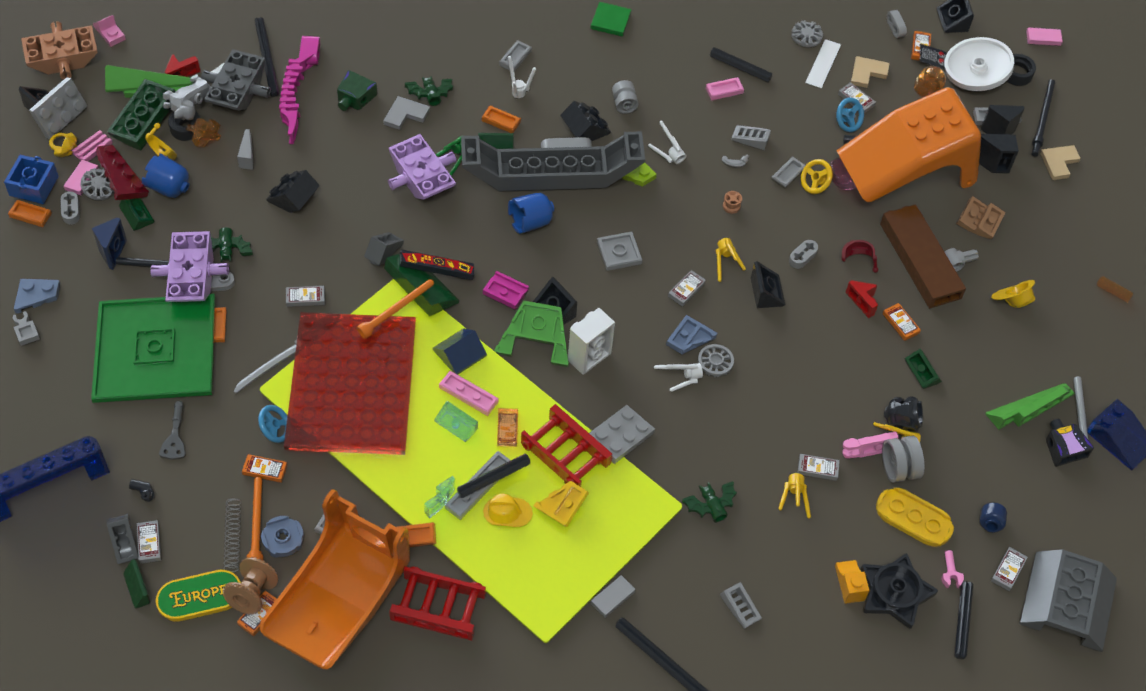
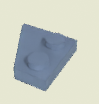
[14,279,61,313]
[666,315,717,354]

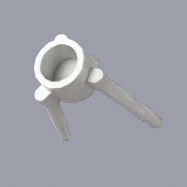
[508,56,536,98]
[648,121,686,164]
[654,363,703,392]

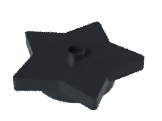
[861,554,938,629]

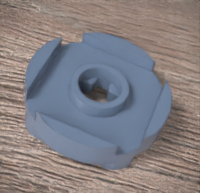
[261,516,304,557]

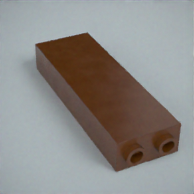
[880,204,966,309]

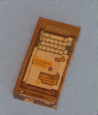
[497,408,518,447]

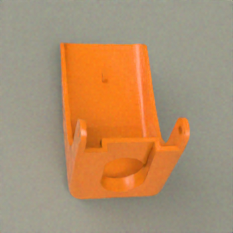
[836,87,981,202]
[259,489,410,670]

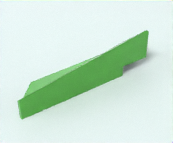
[105,65,194,98]
[986,383,1075,430]

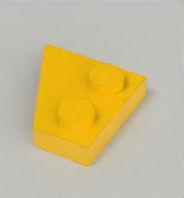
[533,481,589,527]

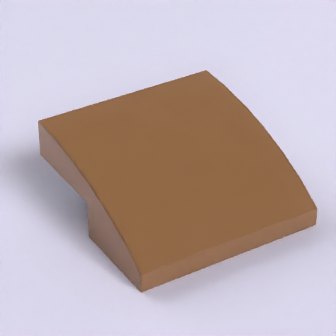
[956,196,1005,239]

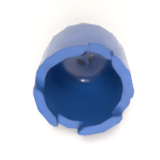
[142,153,190,198]
[508,193,554,234]

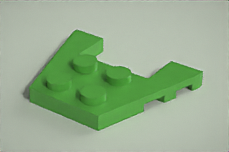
[494,301,568,367]

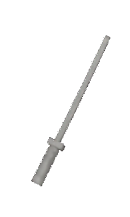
[234,329,326,393]

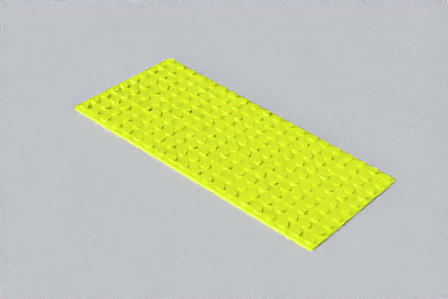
[260,279,682,643]

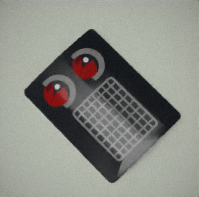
[920,44,947,69]

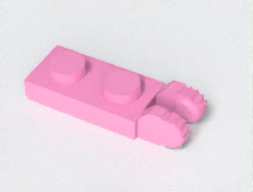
[842,432,898,458]

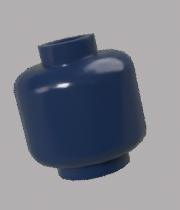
[979,502,1007,533]

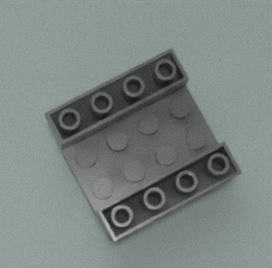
[1020,549,1117,652]

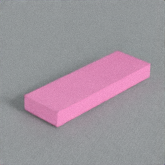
[439,371,499,416]

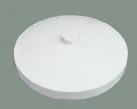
[945,37,1014,91]

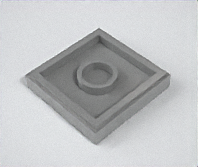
[597,231,642,271]

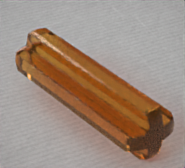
[1097,276,1133,302]

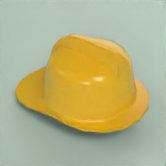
[991,280,1035,308]
[483,493,533,527]

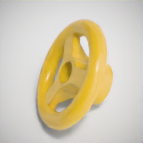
[801,159,833,194]

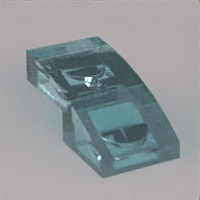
[424,476,455,519]

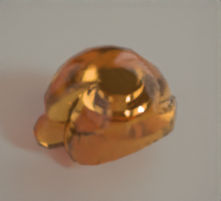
[914,66,946,97]

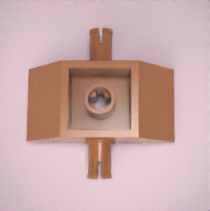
[21,21,98,79]

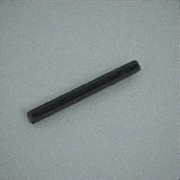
[255,17,279,97]
[616,617,708,691]

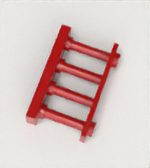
[521,404,613,487]
[389,566,486,641]

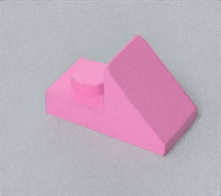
[93,15,126,47]

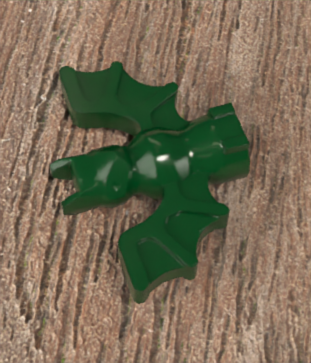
[404,76,453,106]
[211,227,253,262]
[682,481,737,523]

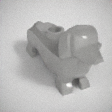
[163,75,211,121]

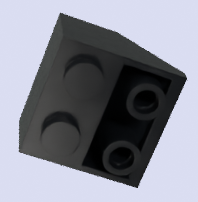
[560,101,611,142]
[979,134,1019,173]
[266,170,320,213]

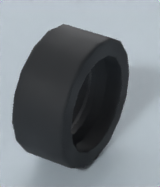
[1007,54,1036,86]

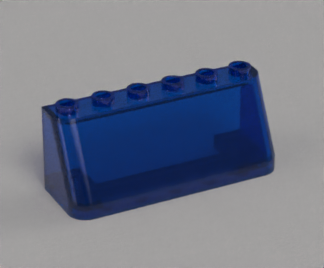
[0,436,110,522]

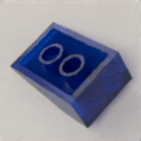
[1087,399,1146,471]

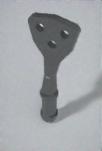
[159,401,185,459]

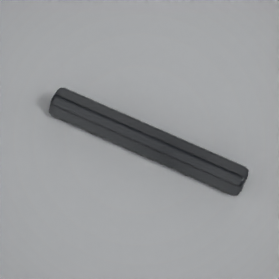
[710,47,772,82]
[457,454,530,498]
[954,581,973,660]

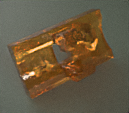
[186,118,221,147]

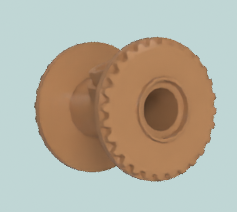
[222,557,278,615]

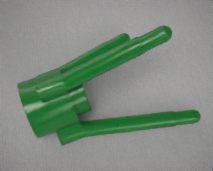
[435,136,462,177]

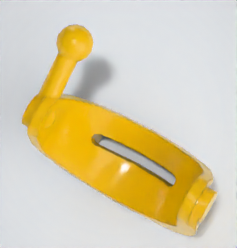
[145,123,177,161]

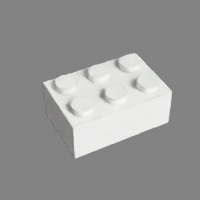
[568,308,615,375]

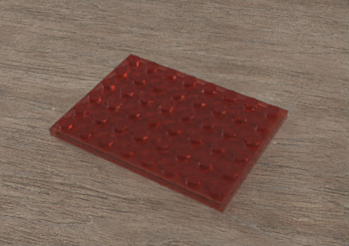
[284,312,416,455]

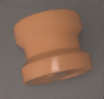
[723,191,742,214]

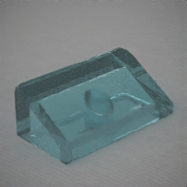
[434,401,478,442]

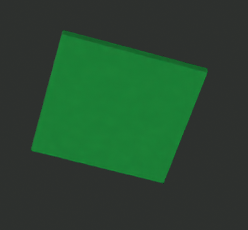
[91,294,216,403]

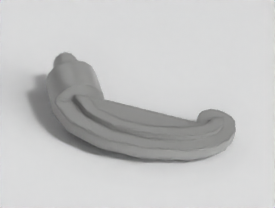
[722,155,749,167]

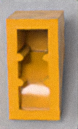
[835,560,870,603]

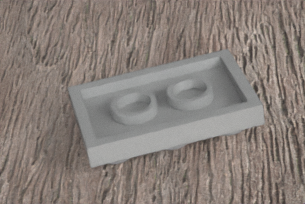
[29,77,88,139]
[589,405,655,464]

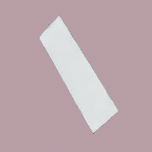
[805,39,841,88]

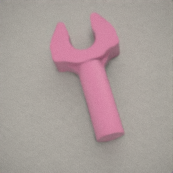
[941,550,964,588]

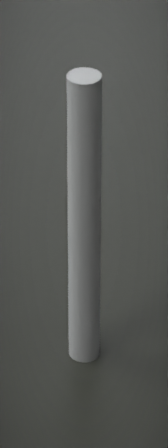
[1073,376,1088,439]

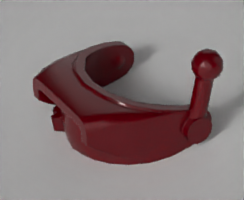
[841,240,879,273]

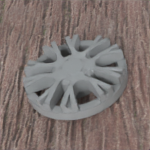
[791,20,823,47]
[80,168,114,200]
[698,344,734,377]

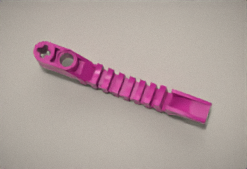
[279,36,320,144]

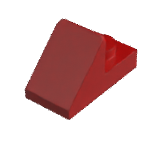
[165,54,201,77]
[845,280,878,318]

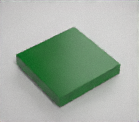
[590,2,631,37]

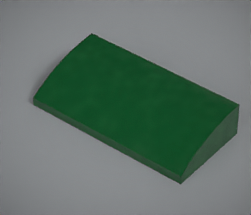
[107,79,176,151]
[384,254,459,316]

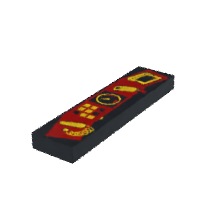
[400,249,474,280]

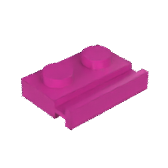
[483,271,529,310]

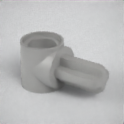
[945,248,979,272]

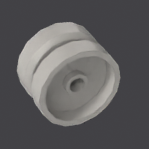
[882,435,925,483]

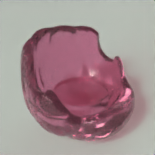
[830,157,857,190]

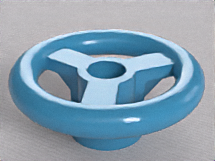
[836,97,864,132]
[258,405,291,443]

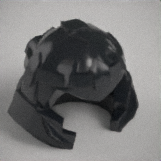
[884,396,923,432]

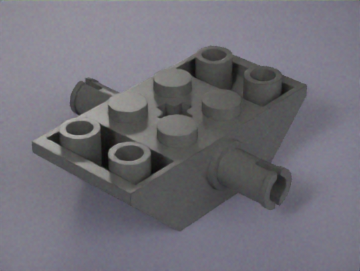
[201,49,271,110]

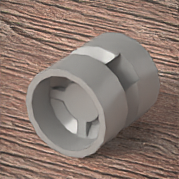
[612,80,639,114]

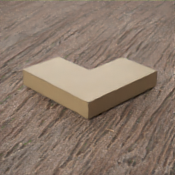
[851,56,889,88]
[1040,145,1081,180]

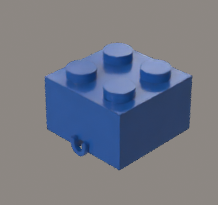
[4,155,59,204]

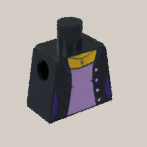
[1046,419,1094,467]

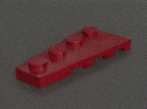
[96,145,149,200]

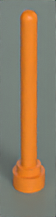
[356,279,434,339]
[247,477,264,561]

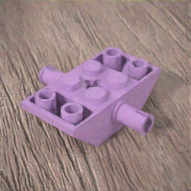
[388,134,457,199]
[151,231,229,302]

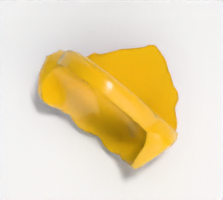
[49,132,77,157]

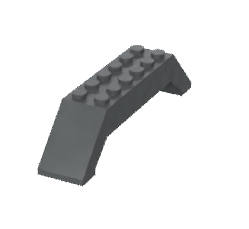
[461,131,645,191]

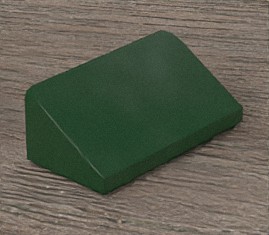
[478,133,514,149]
[119,198,154,231]
[904,348,942,389]
[123,559,150,609]

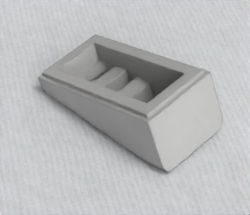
[731,125,771,150]
[237,129,254,170]
[720,582,762,629]

